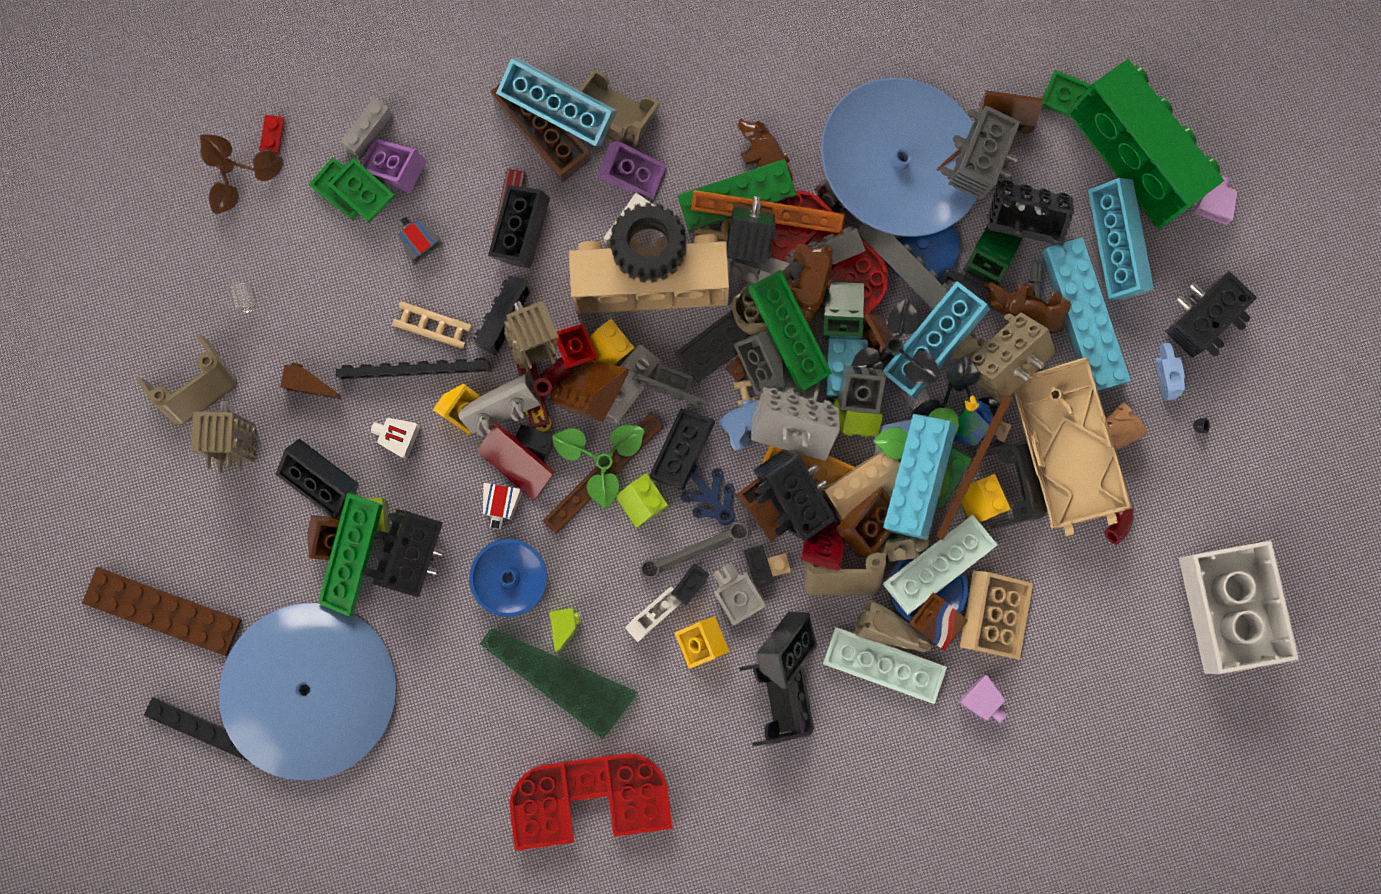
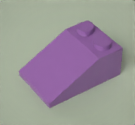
[361,138,427,193]
[597,141,666,199]

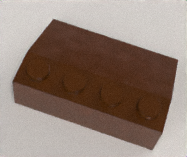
[549,360,630,422]

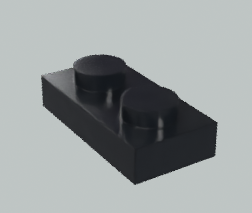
[744,545,774,587]
[671,563,710,606]

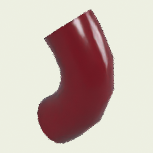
[533,357,574,397]
[1105,496,1134,545]

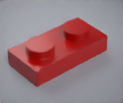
[259,115,285,155]

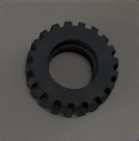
[610,202,686,283]

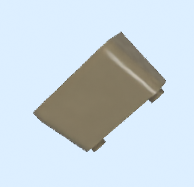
[579,69,660,149]
[803,553,886,596]

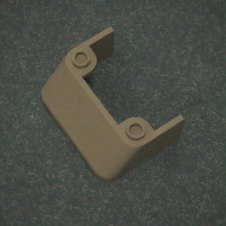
[136,334,237,425]

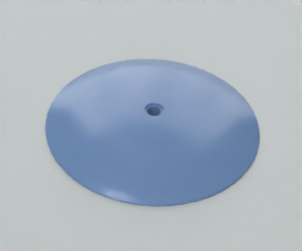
[821,78,977,237]
[219,603,396,780]

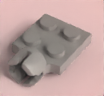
[713,563,767,626]

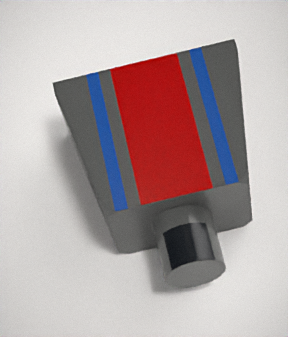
[398,217,443,265]

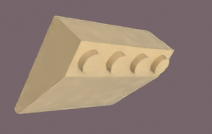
[821,450,900,522]
[959,571,1033,660]

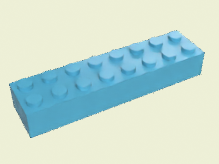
[1042,237,1131,392]

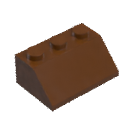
[979,90,1043,134]

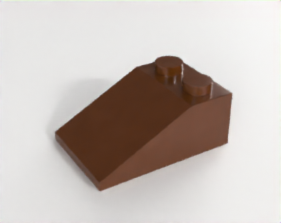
[863,313,894,362]
[836,487,891,557]

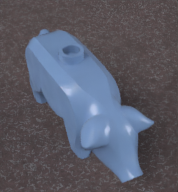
[719,399,759,450]

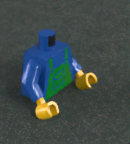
[953,396,997,446]

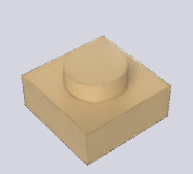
[995,421,1012,443]
[767,553,791,577]

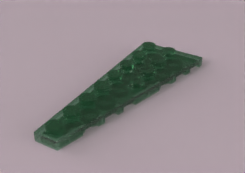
[479,628,638,740]

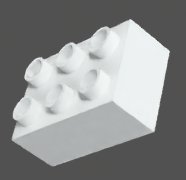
[1179,541,1299,674]

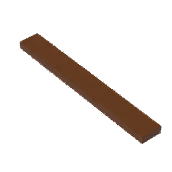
[936,395,1012,540]
[542,412,664,535]

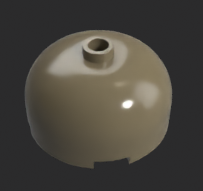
[732,282,768,335]

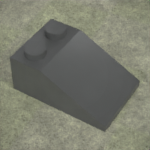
[734,329,784,396]

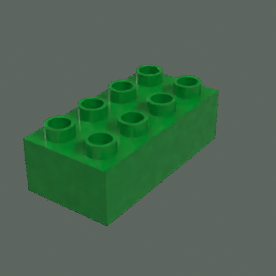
[1067,59,1224,230]

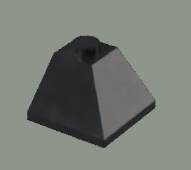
[515,424,554,463]

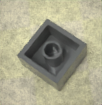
[838,365,886,414]

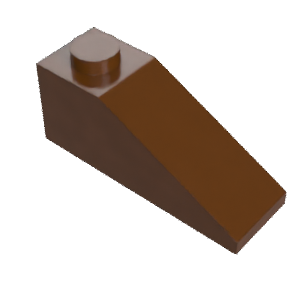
[280,363,341,400]

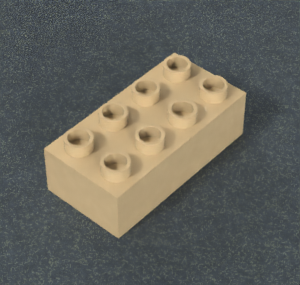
[569,234,729,314]

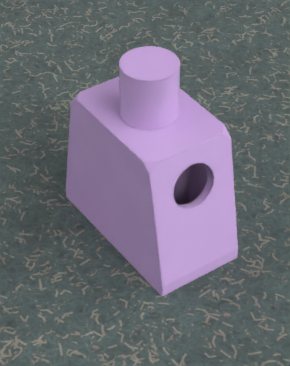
[1193,176,1237,225]
[957,675,1007,723]

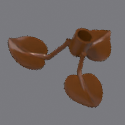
[200,134,283,214]

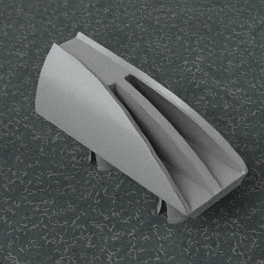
[605,344,663,423]
[458,373,541,436]

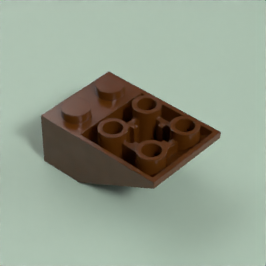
[736,478,780,542]

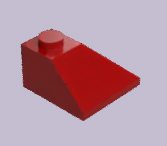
[556,323,598,369]

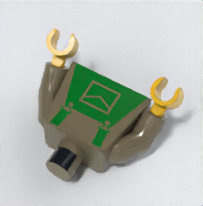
[877,524,932,562]

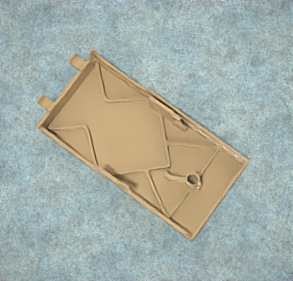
[1014,357,1132,536]

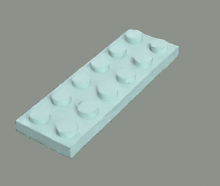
[883,515,997,615]
[823,627,947,704]

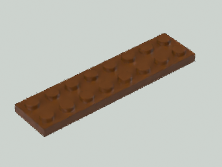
[82,567,242,656]

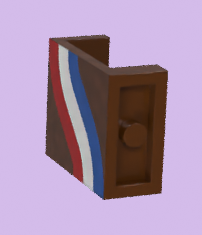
[909,592,968,651]

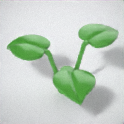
[873,408,959,497]
[552,425,644,508]

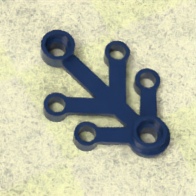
[681,465,735,526]

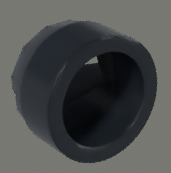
[1193,418,1210,433]

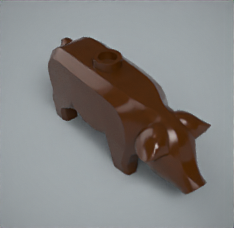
[737,118,794,186]
[787,244,833,323]
[983,281,1071,334]

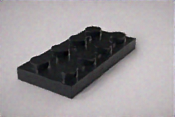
[675,310,750,383]
[649,408,715,490]

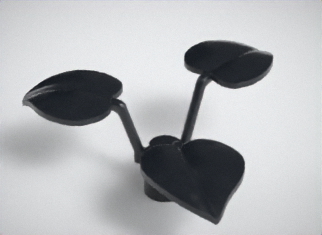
[851,299,938,384]
[912,355,1000,418]

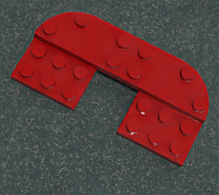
[771,190,888,319]
[510,753,673,851]

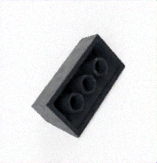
[488,185,550,269]
[473,276,531,356]
[275,439,359,519]
[756,611,817,689]

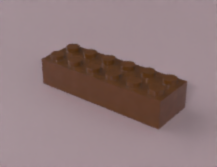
[490,84,591,182]

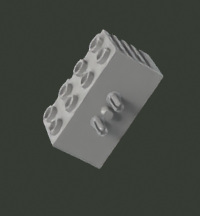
[751,387,839,461]

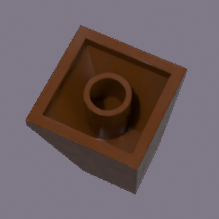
[307,515,340,560]

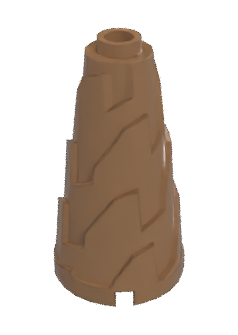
[1106,403,1147,451]

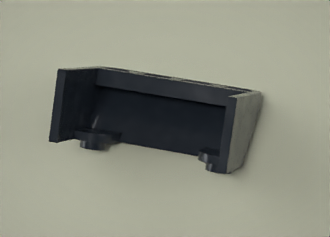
[974,444,1047,529]
[739,664,814,746]

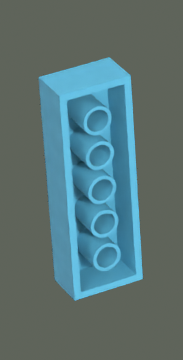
[496,58,617,146]
[1088,178,1154,300]
[883,281,990,399]
[883,414,957,540]

